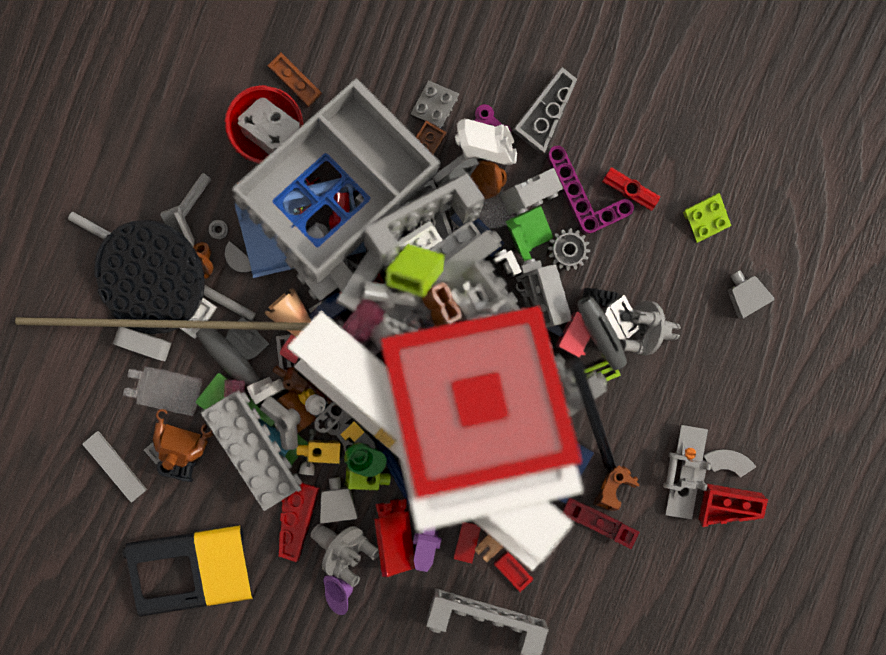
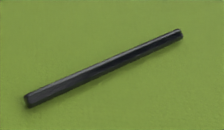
[570,358,616,471]

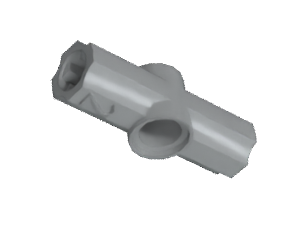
[359,281,421,308]

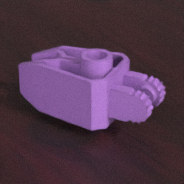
[413,528,441,572]

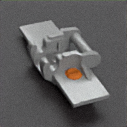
[663,425,711,519]

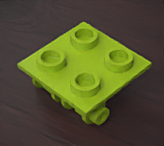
[683,193,731,243]

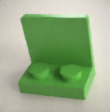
[505,206,553,261]

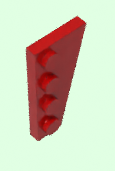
[279,482,320,562]

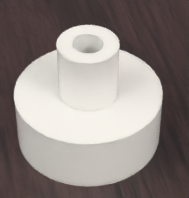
[305,394,326,415]

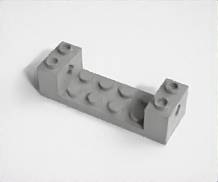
[364,173,485,270]
[426,588,548,655]

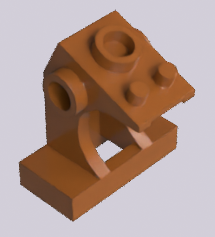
[593,465,640,511]

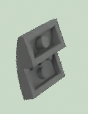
[440,157,479,188]

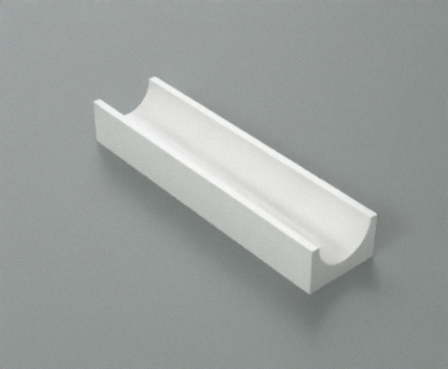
[288,312,573,571]

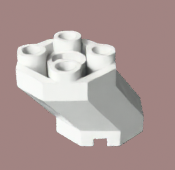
[455,119,517,165]

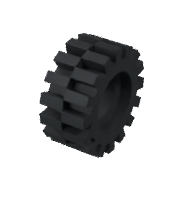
[582,288,619,308]

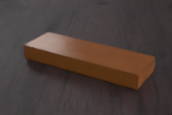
[268,53,322,107]

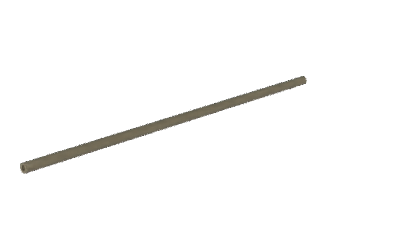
[15,317,310,330]

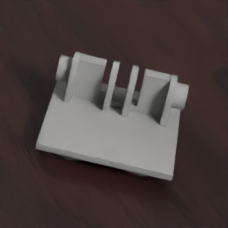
[411,80,459,128]

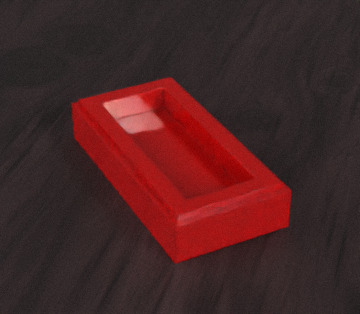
[453,521,481,564]
[494,551,534,592]

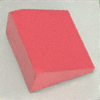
[280,334,299,364]

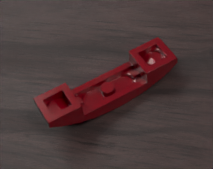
[562,498,640,549]

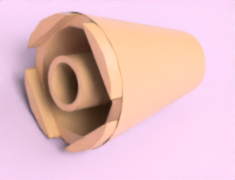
[264,288,312,337]

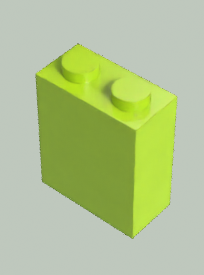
[387,244,444,297]

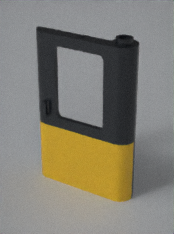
[123,525,254,617]

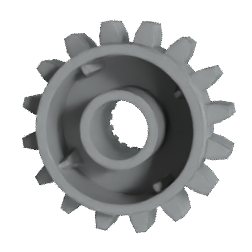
[547,228,590,271]

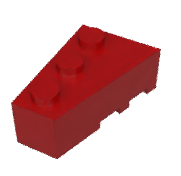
[698,484,768,527]

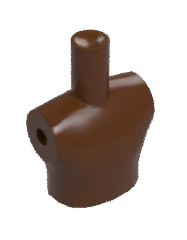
[272,365,307,395]

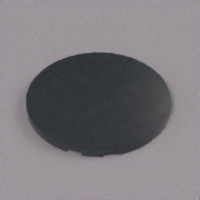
[94,220,205,334]

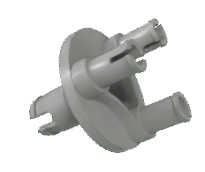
[620,301,681,355]
[311,524,379,587]

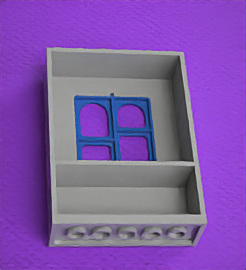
[233,78,440,283]

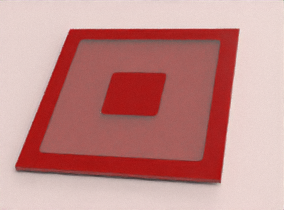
[381,306,582,500]

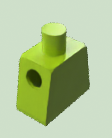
[345,467,390,490]

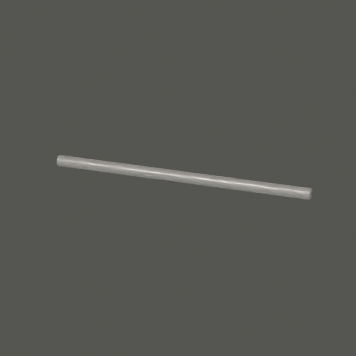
[68,212,256,322]

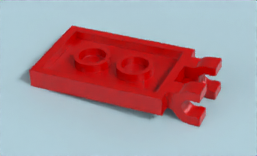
[374,499,415,577]

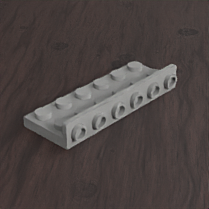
[201,389,302,511]

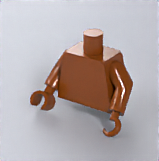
[153,409,214,470]

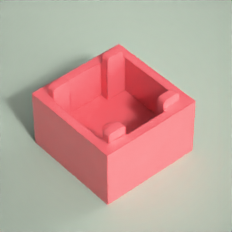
[555,312,591,357]

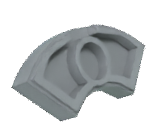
[703,449,756,478]

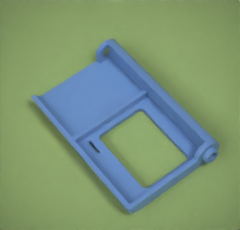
[234,178,366,278]

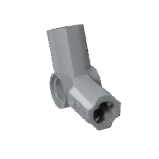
[260,396,301,450]

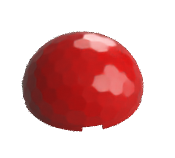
[225,86,304,164]

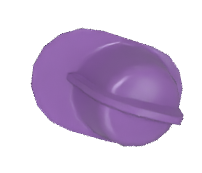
[323,575,353,615]

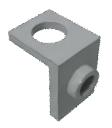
[466,283,506,314]

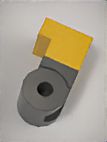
[340,422,375,449]

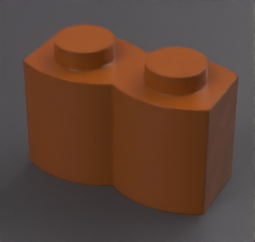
[422,282,462,327]

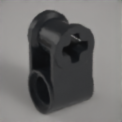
[157,461,197,482]

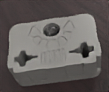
[238,98,301,155]

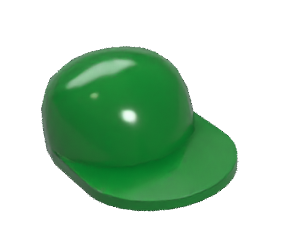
[344,443,386,477]

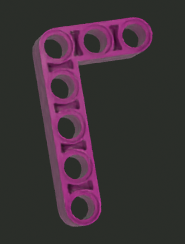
[547,146,634,234]

